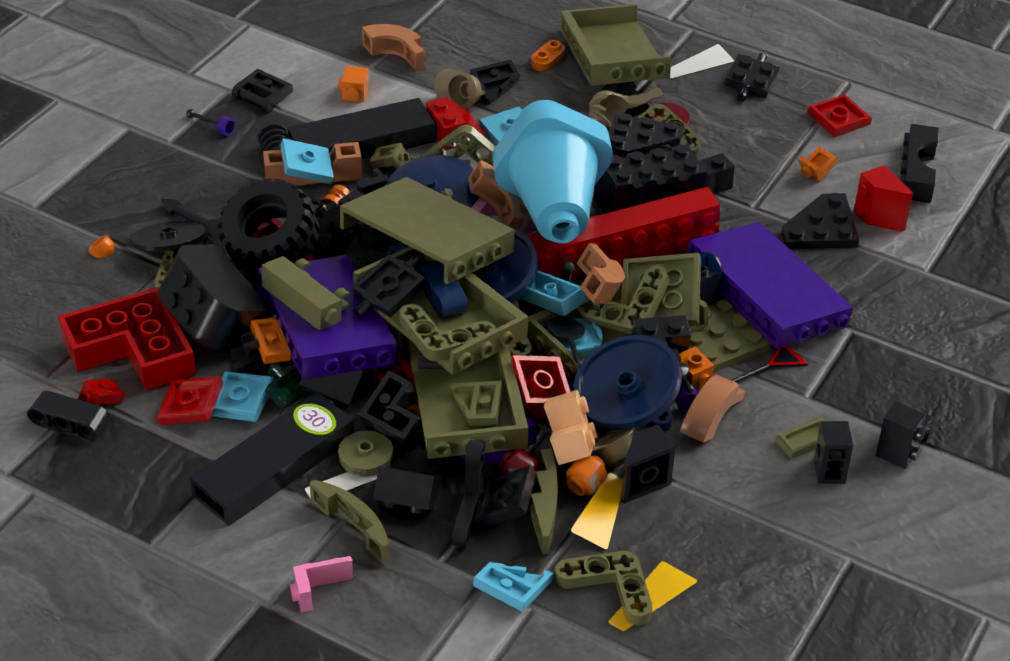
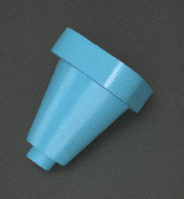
[492,100,613,243]

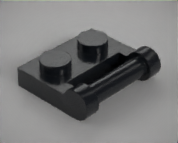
[232,69,293,113]

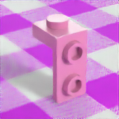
[290,556,353,613]

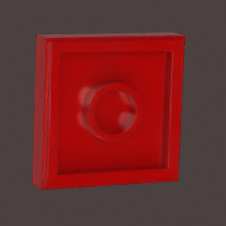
[807,94,872,137]
[156,376,224,425]

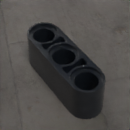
[27,391,110,441]

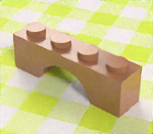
[263,142,362,186]

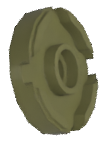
[338,430,394,476]

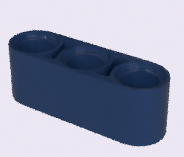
[415,260,468,318]

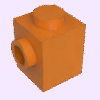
[338,66,369,102]
[679,346,715,390]

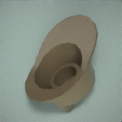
[435,68,485,109]
[592,427,635,467]

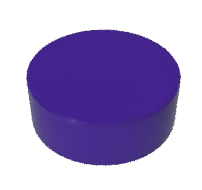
[676,389,699,415]

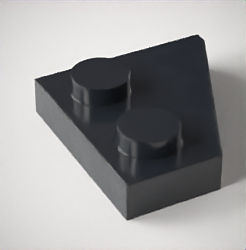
[470,60,520,105]

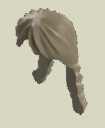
[589,87,662,131]

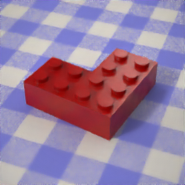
[58,287,196,391]

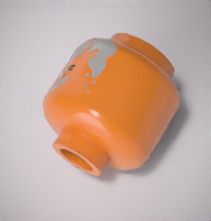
[566,456,607,496]

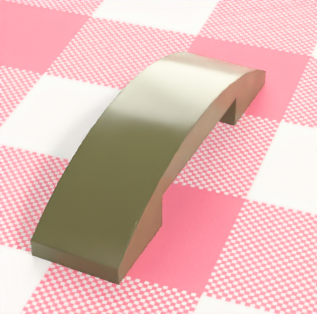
[310,480,389,566]

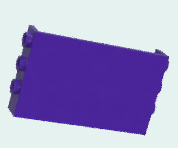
[686,222,854,349]
[258,255,397,380]

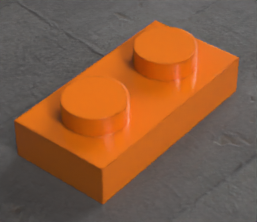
[250,318,291,364]

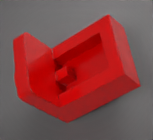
[78,378,125,406]

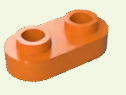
[531,40,565,72]

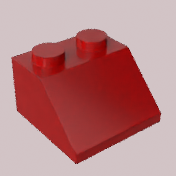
[426,97,487,150]
[854,165,913,232]
[511,355,570,419]

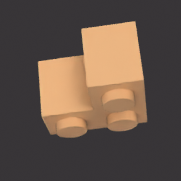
[544,390,598,465]

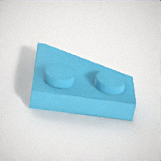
[473,562,553,612]

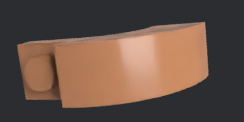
[362,24,426,72]
[468,160,527,230]
[576,243,625,304]
[679,375,746,443]

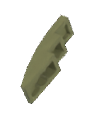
[530,448,558,555]

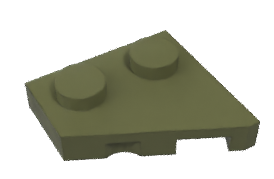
[450,381,504,427]

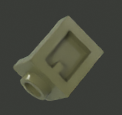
[369,143,411,170]

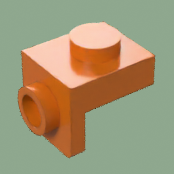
[798,146,838,182]

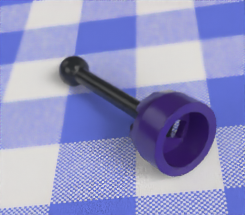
[186,109,236,136]

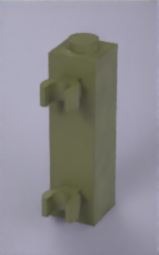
[262,256,350,331]

